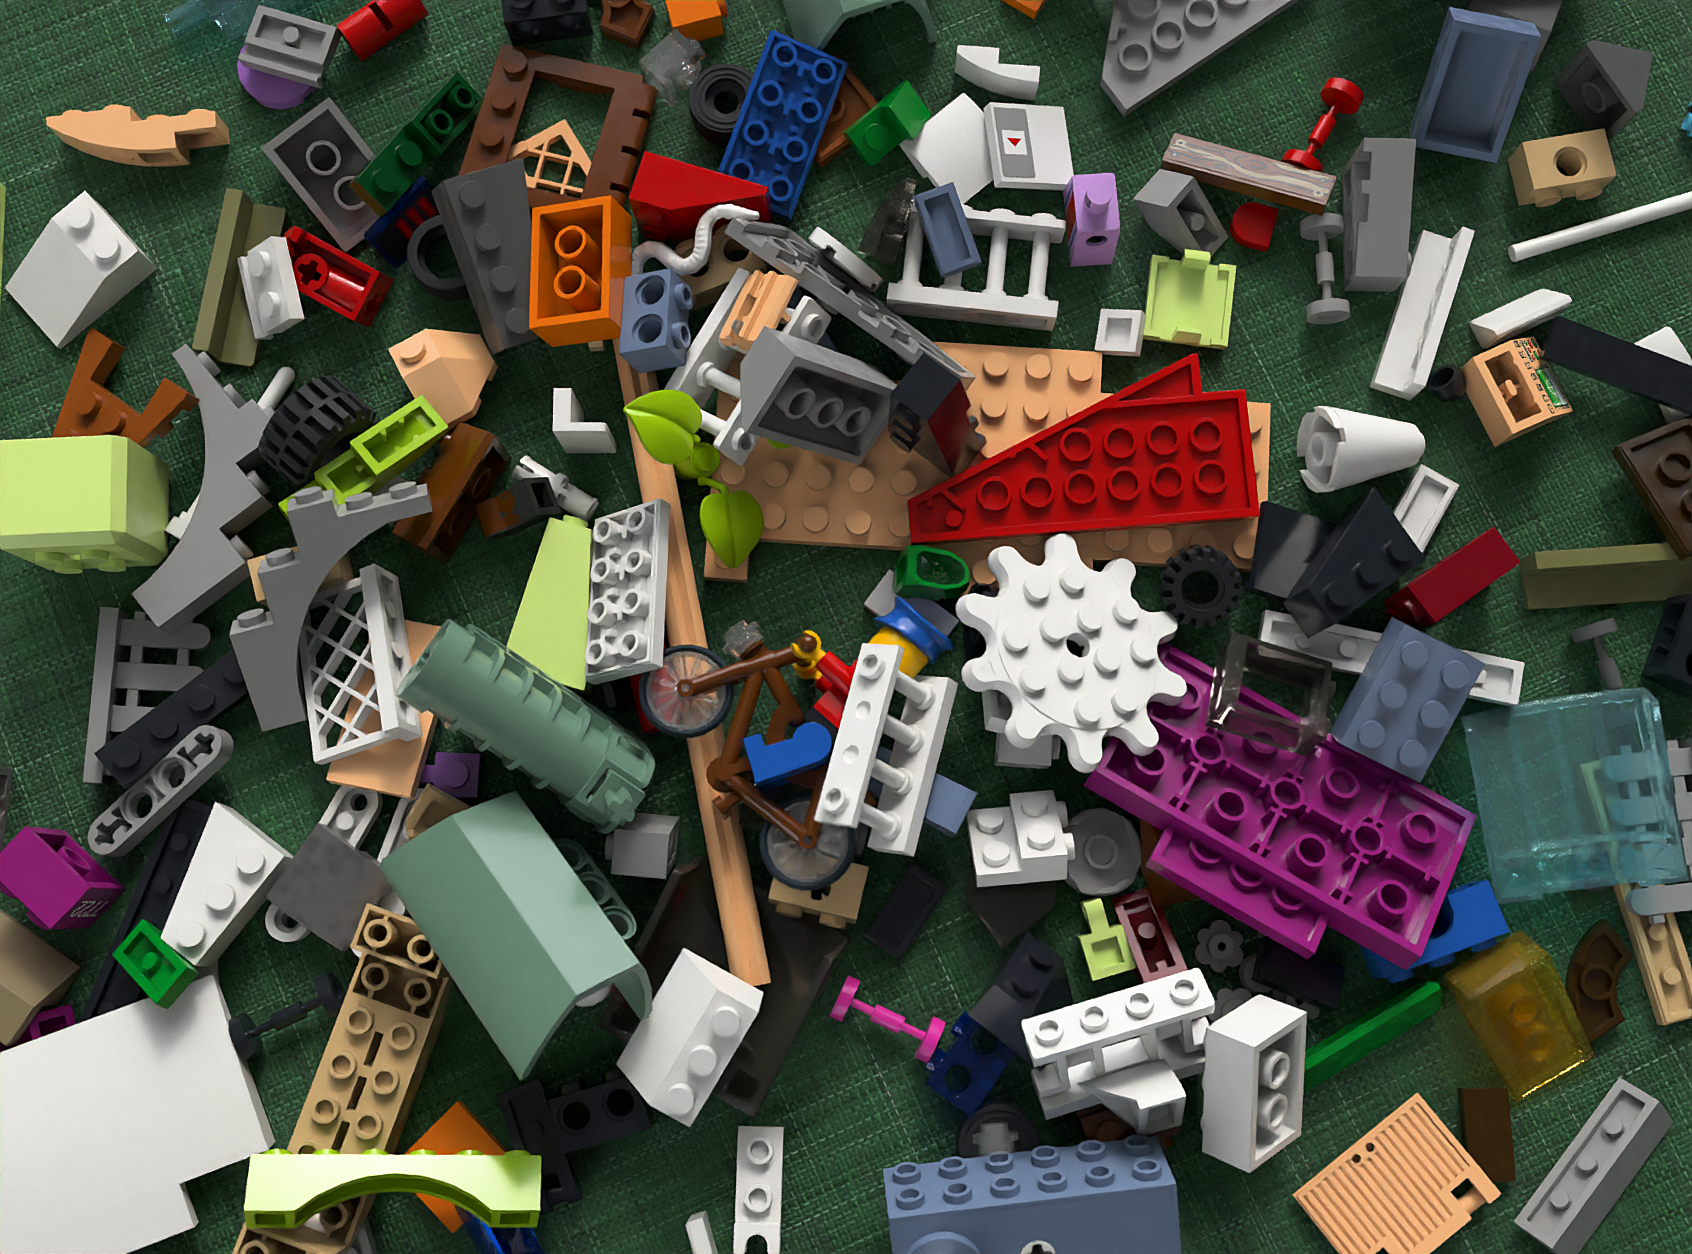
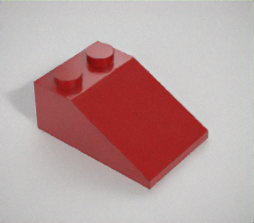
[629,151,772,241]

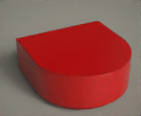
[1230,202,1279,252]

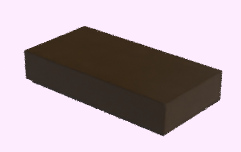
[1458,1086,1516,1182]

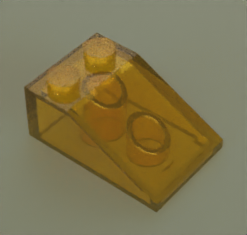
[1443,930,1595,1101]

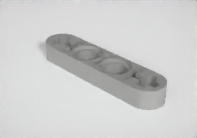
[88,725,234,857]

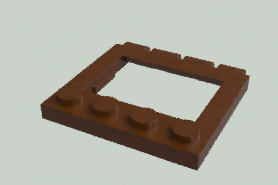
[458,44,659,214]

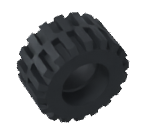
[259,376,377,490]

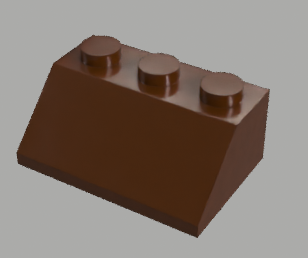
[392,422,512,566]

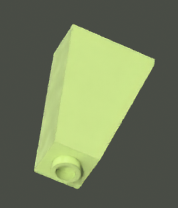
[506,515,594,696]

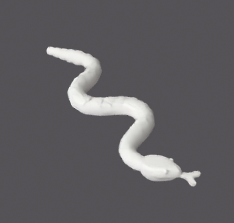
[631,204,760,276]

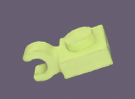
[1078,897,1135,981]

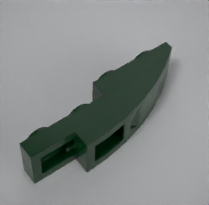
[348,71,483,217]

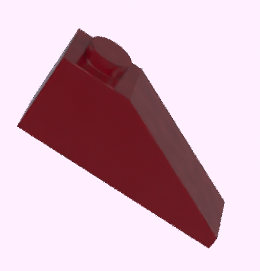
[1111,888,1201,1021]

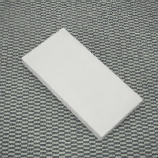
[585,498,670,685]

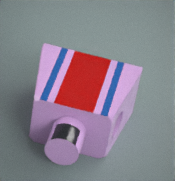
[1063,173,1120,267]

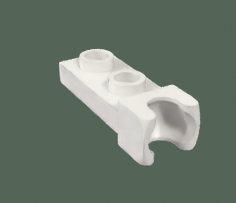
[733,1126,784,1254]

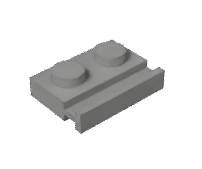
[238,5,341,89]

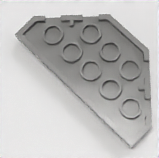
[1100,0,1299,117]

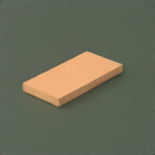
[326,620,441,800]

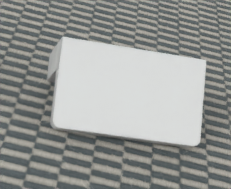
[553,388,617,453]

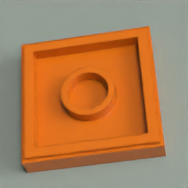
[404,1100,508,1233]

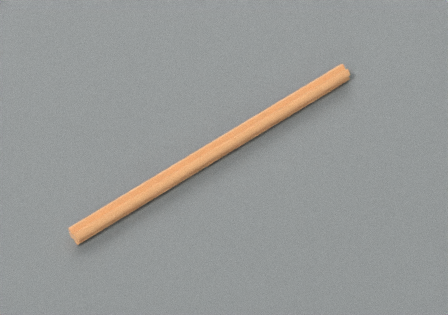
[612,338,771,986]

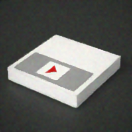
[984,102,1074,191]

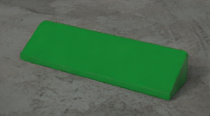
[1303,980,1441,1094]

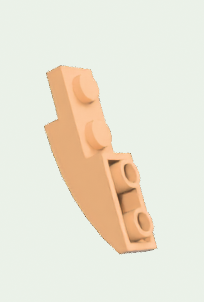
[46,105,230,167]

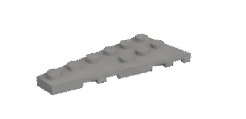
[724,217,976,391]

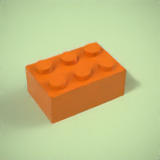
[529,195,632,347]

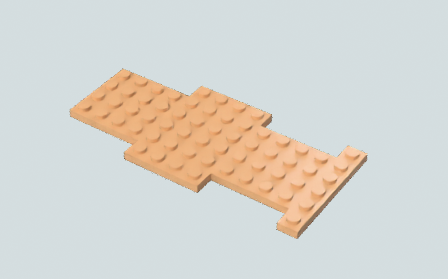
[704,342,1271,596]

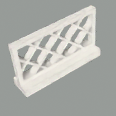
[299,564,422,765]

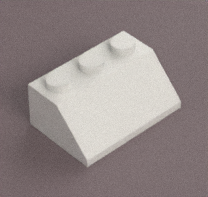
[616,948,763,1127]

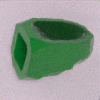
[892,545,970,601]

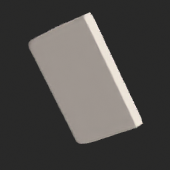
[1470,289,1572,349]

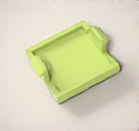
[1143,249,1236,350]

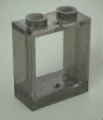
[1205,632,1336,757]

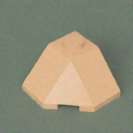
[388,329,498,430]

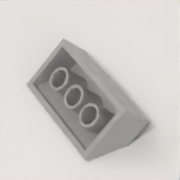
[740,326,897,465]

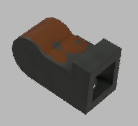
[474,477,561,541]

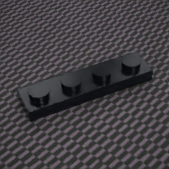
[94,649,250,790]

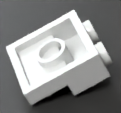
[966,790,1075,888]

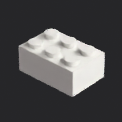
[1200,994,1307,1173]

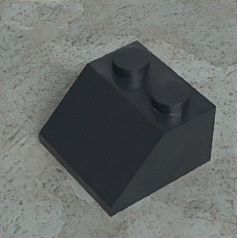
[968,931,1074,1072]

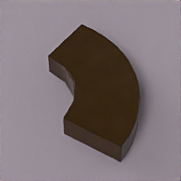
[1565,919,1633,1045]

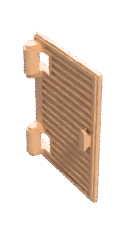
[1292,1093,1501,1254]

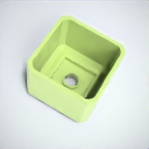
[0,435,169,574]

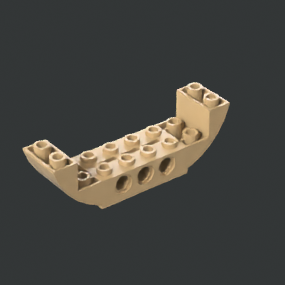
[232,903,453,1254]

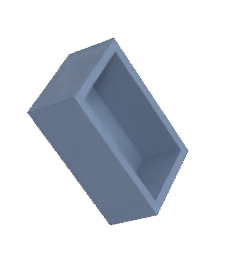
[1409,7,1541,163]
[1329,617,1485,782]

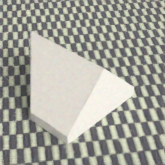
[1077,1058,1186,1135]

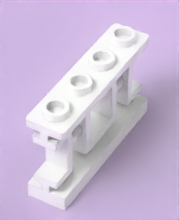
[1021,968,1215,1120]

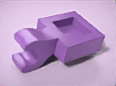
[419,752,482,799]

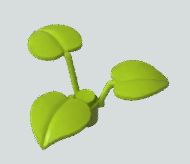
[623,389,792,569]

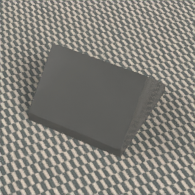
[1554,40,1653,144]

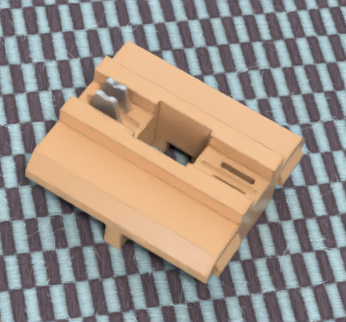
[719,270,799,351]

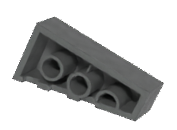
[431,158,540,355]

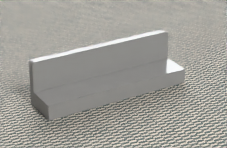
[1514,1077,1673,1254]

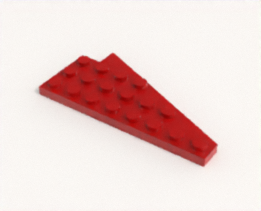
[907,354,1260,546]

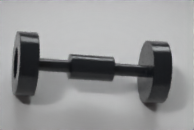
[228,972,346,1060]

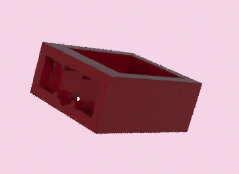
[1382,526,1521,630]

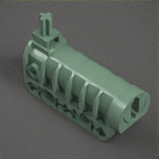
[395,619,655,834]

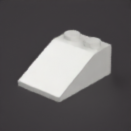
[5,191,157,349]

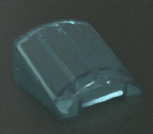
[1460,687,1689,904]

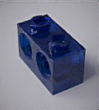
[923,1010,1016,1117]

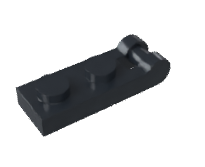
[497,1078,583,1216]

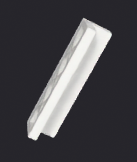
[1370,227,1475,401]

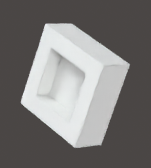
[1095,309,1146,357]

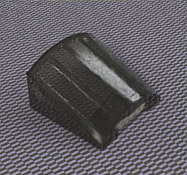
[598,854,854,1118]

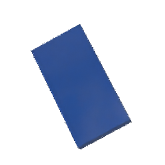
[718,29,848,221]

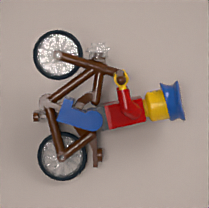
[639,597,954,891]

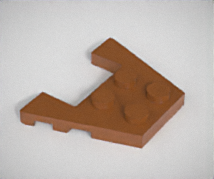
[52,327,200,448]

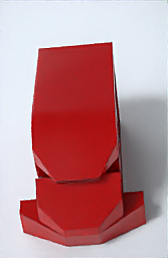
[283,225,394,327]

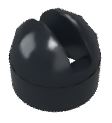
[1427,364,1467,402]

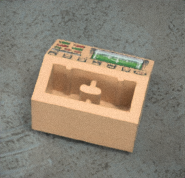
[1459,337,1573,447]

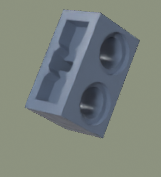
[619,268,693,373]

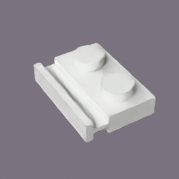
[237,236,304,340]

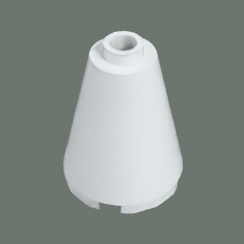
[1297,406,1425,493]

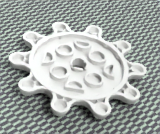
[955,533,1187,773]

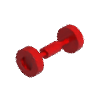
[1281,77,1364,173]

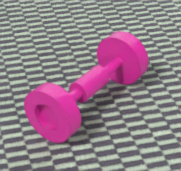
[829,975,946,1063]

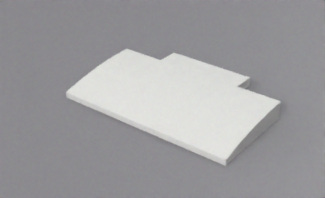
[0,973,275,1254]

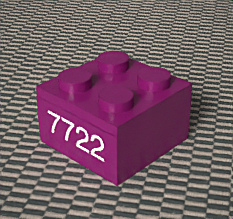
[0,826,126,930]

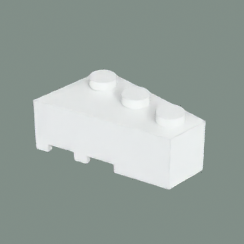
[160,802,294,967]

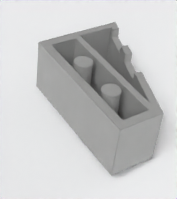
[1341,138,1416,292]

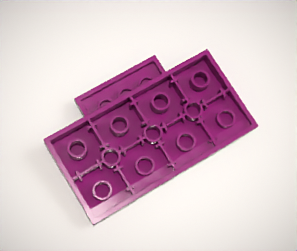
[1084,643,1477,970]

